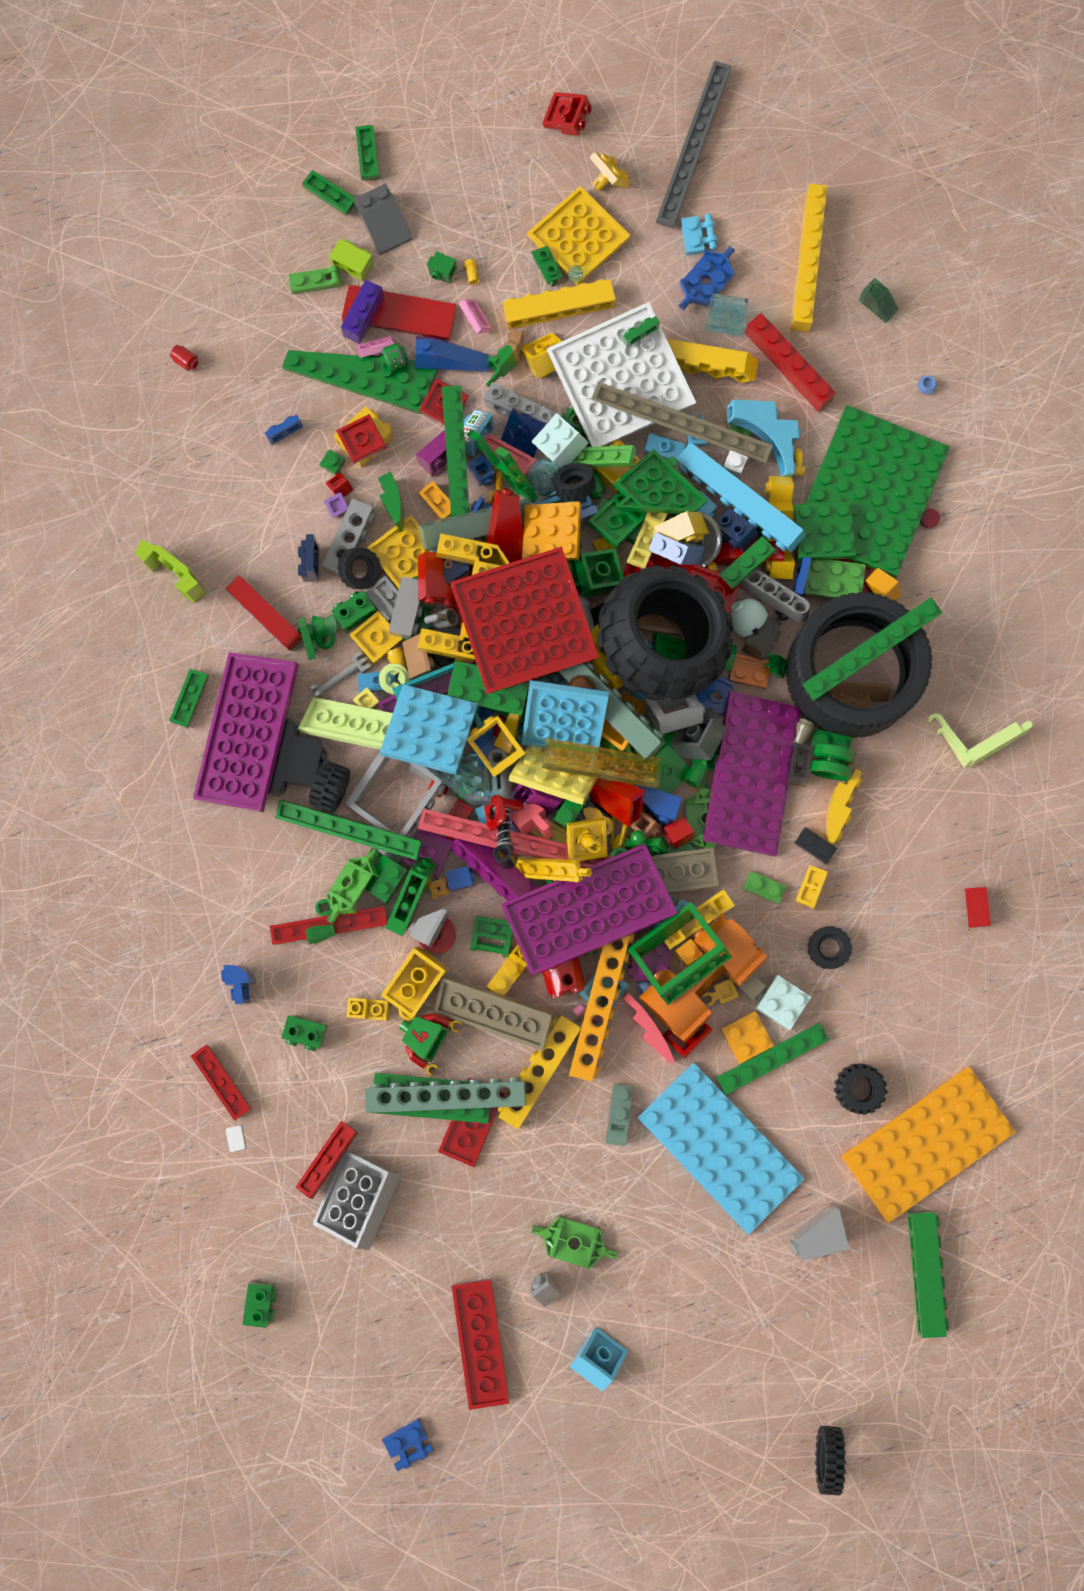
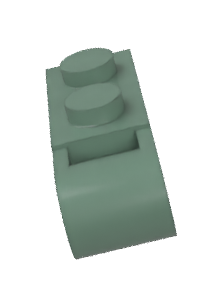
[606,1084,633,1146]

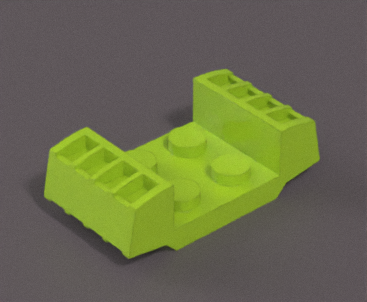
[135,539,206,602]

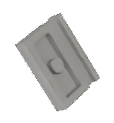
[364,576,398,622]

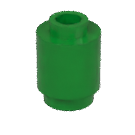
[589,470,606,500]

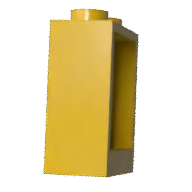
[467,716,526,777]

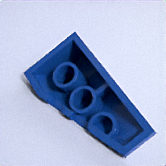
[415,336,489,372]

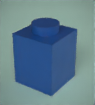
[445,866,476,892]

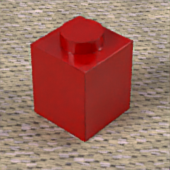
[663,816,695,849]

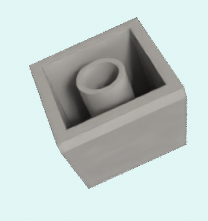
[790,1204,850,1261]

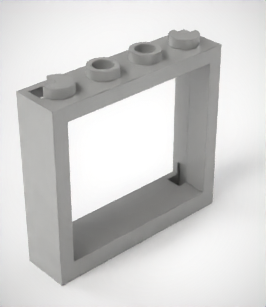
[345,752,447,837]

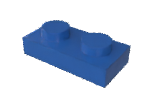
[264,414,303,445]

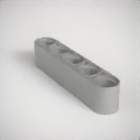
[732,562,810,623]

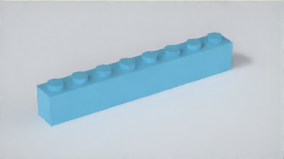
[676,442,806,553]

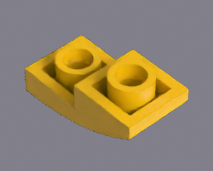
[346,998,390,1021]

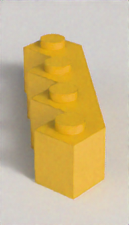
[667,339,759,384]
[764,476,795,579]

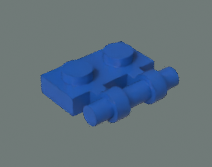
[382,1418,434,1471]

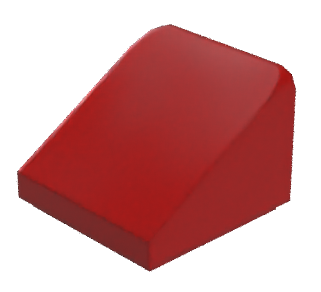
[325,472,353,497]

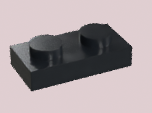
[794,827,838,865]

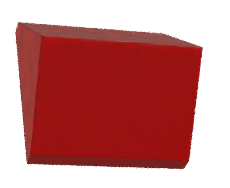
[662,1023,713,1058]

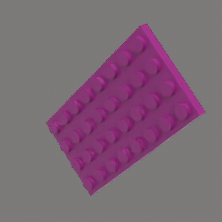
[193,652,299,813]
[703,691,801,857]
[501,844,678,977]

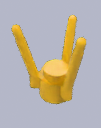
[609,815,635,850]

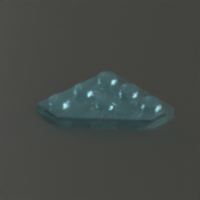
[429,753,491,805]

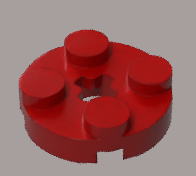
[418,918,456,954]

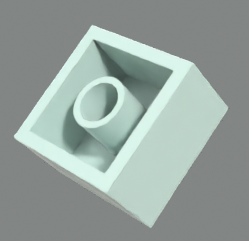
[532,413,589,468]
[754,975,811,1030]

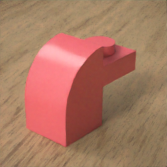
[509,804,553,840]

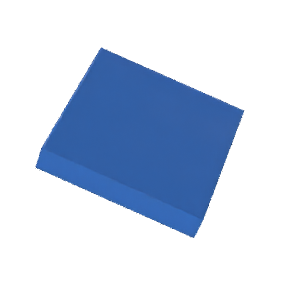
[792,557,811,596]

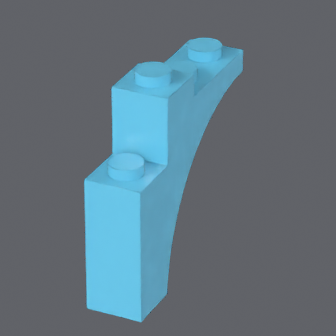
[727,400,800,477]

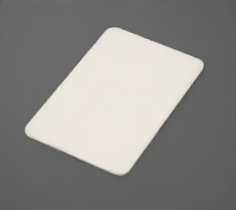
[226,1125,245,1152]

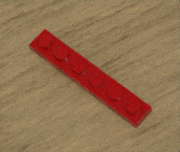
[270,906,388,945]

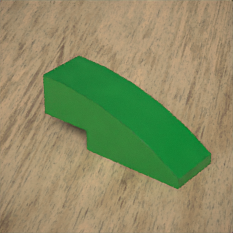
[378,471,404,532]

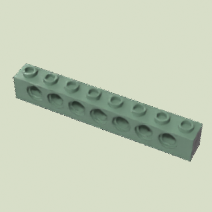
[365,1078,526,1113]

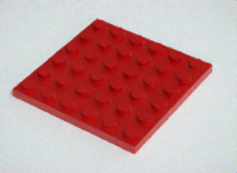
[450,546,599,695]

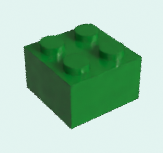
[574,548,624,597]

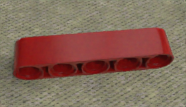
[225,575,303,651]

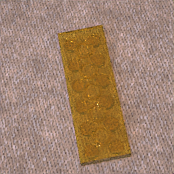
[542,738,661,788]

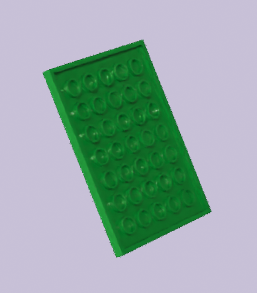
[805,405,950,579]

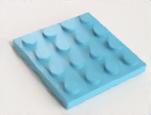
[521,680,609,756]
[380,685,478,775]

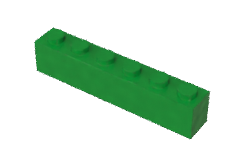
[907,1210,949,1338]

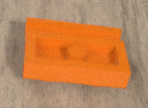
[729,654,770,689]

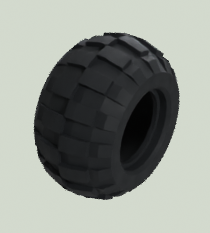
[598,565,733,701]

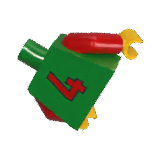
[399,1014,462,1076]

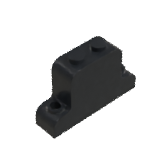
[268,719,327,796]

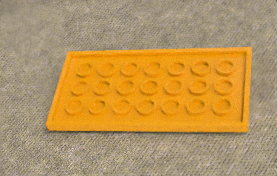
[841,1066,1016,1223]

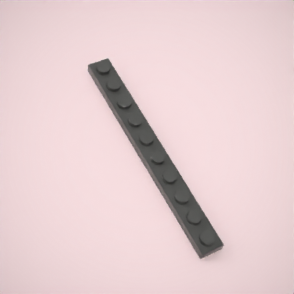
[656,60,731,229]

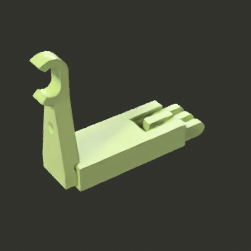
[928,713,1032,768]

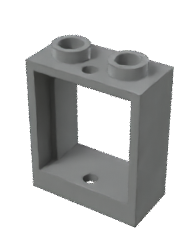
[645,694,705,734]

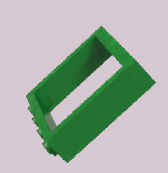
[628,902,732,1005]

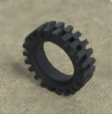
[815,1425,846,1496]

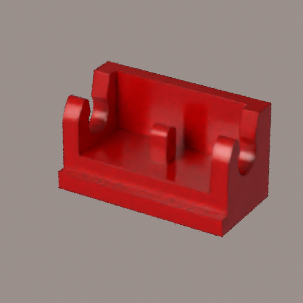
[964,887,991,928]

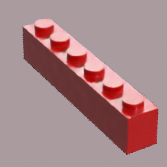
[745,313,836,413]

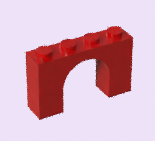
[417,551,474,606]

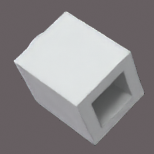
[723,450,748,479]

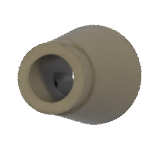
[794,718,815,748]

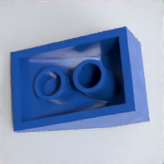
[626,779,682,826]

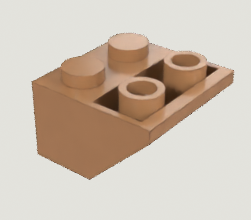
[402,634,436,681]

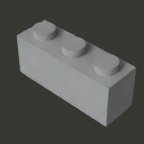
[389,576,424,639]

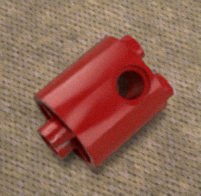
[543,957,585,998]

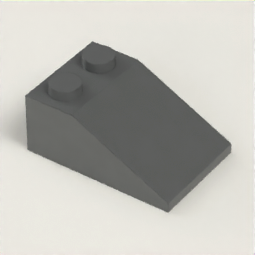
[353,183,412,255]

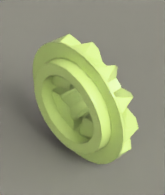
[379,664,409,694]

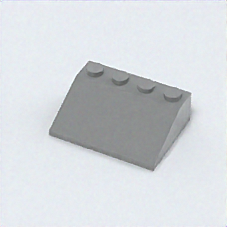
[312,1150,401,1250]

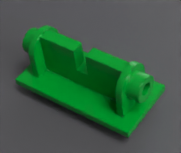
[531,246,564,287]

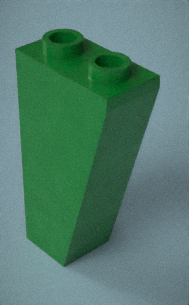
[386,857,438,937]

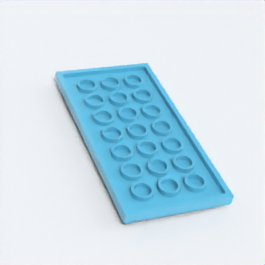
[637,1062,804,1235]

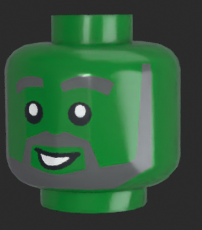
[379,343,408,371]

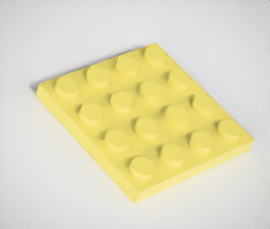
[509,746,609,805]

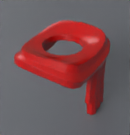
[484,795,524,831]

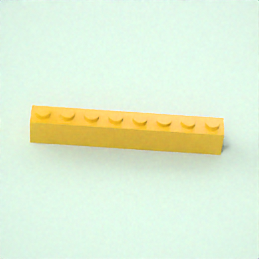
[791,183,827,333]

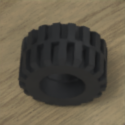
[309,760,350,813]
[834,1064,888,1115]

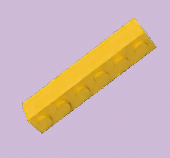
[503,279,615,330]

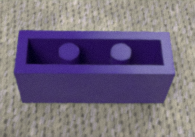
[341,280,384,344]

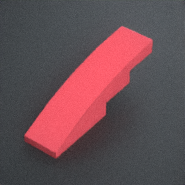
[623,993,674,1064]

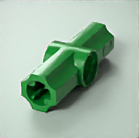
[684,745,719,789]

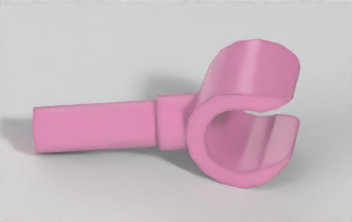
[572,1004,599,1024]

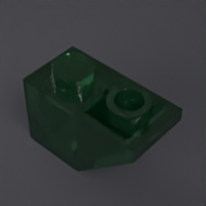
[858,278,899,323]

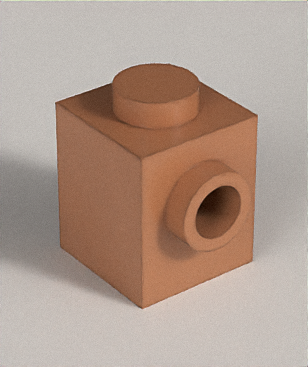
[630,811,663,838]

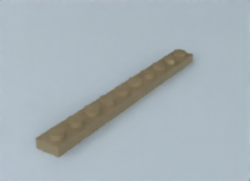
[591,381,773,463]

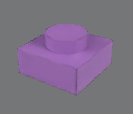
[324,492,348,518]

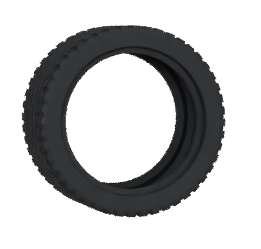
[786,592,932,738]

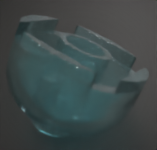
[526,459,560,497]

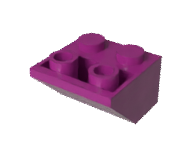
[416,431,447,476]
[512,784,564,816]

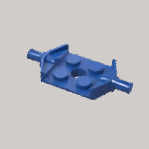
[678,246,735,310]

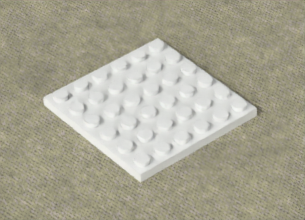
[547,302,696,447]

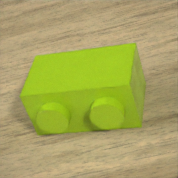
[329,238,374,282]

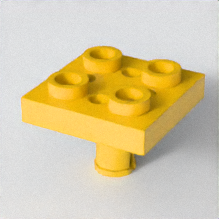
[590,152,632,191]
[567,818,607,861]

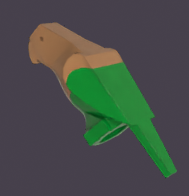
[486,330,524,387]

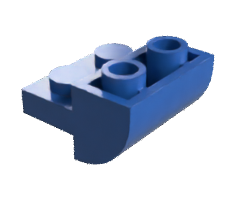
[221,965,256,1005]

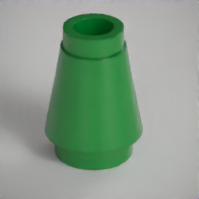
[305,924,335,945]

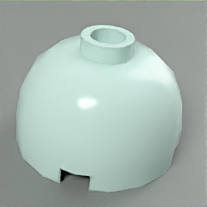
[730,599,768,637]

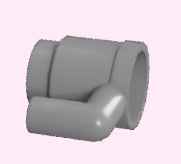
[424,608,458,629]

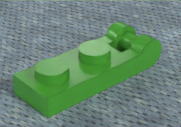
[289,265,342,294]

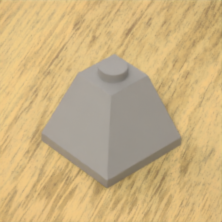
[408,909,449,948]

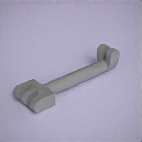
[310,651,373,698]

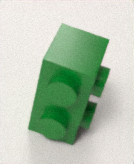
[331,590,376,633]
[281,1015,328,1051]
[242,1281,277,1328]

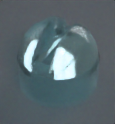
[568,265,583,282]

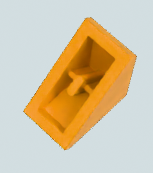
[864,568,901,601]

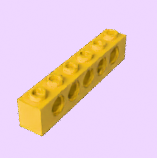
[497,1015,581,1129]

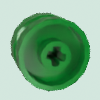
[809,744,856,781]

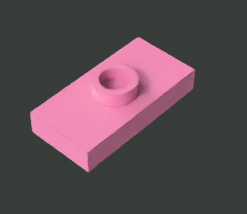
[459,299,492,334]
[356,336,394,358]

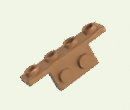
[828,683,891,708]

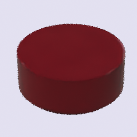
[920,508,940,529]

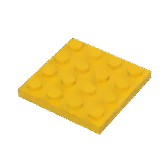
[527,186,630,286]

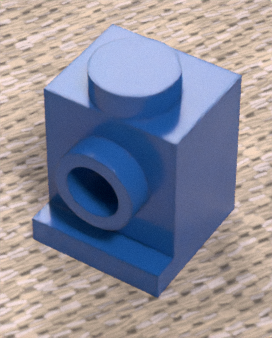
[468,454,495,487]

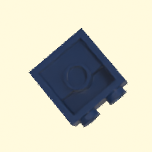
[298,534,319,582]

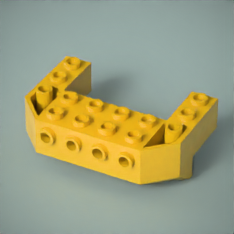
[418,533,509,662]

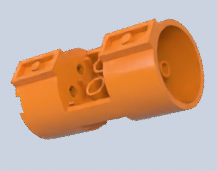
[639,913,768,1043]

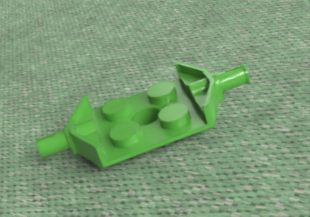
[685,777,717,849]
[326,847,379,924]
[531,1216,617,1269]

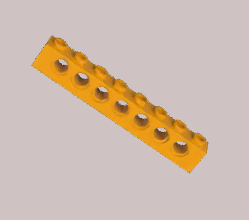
[569,933,635,1082]

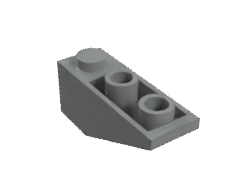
[531,1272,561,1307]

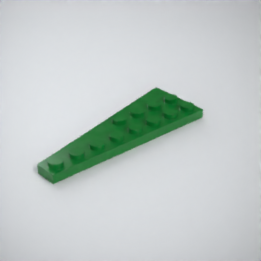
[282,350,438,414]

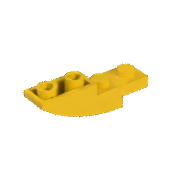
[826,769,863,844]
[486,944,527,996]

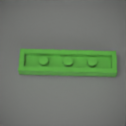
[571,445,636,467]

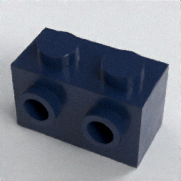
[716,508,759,553]

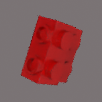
[542,92,592,136]

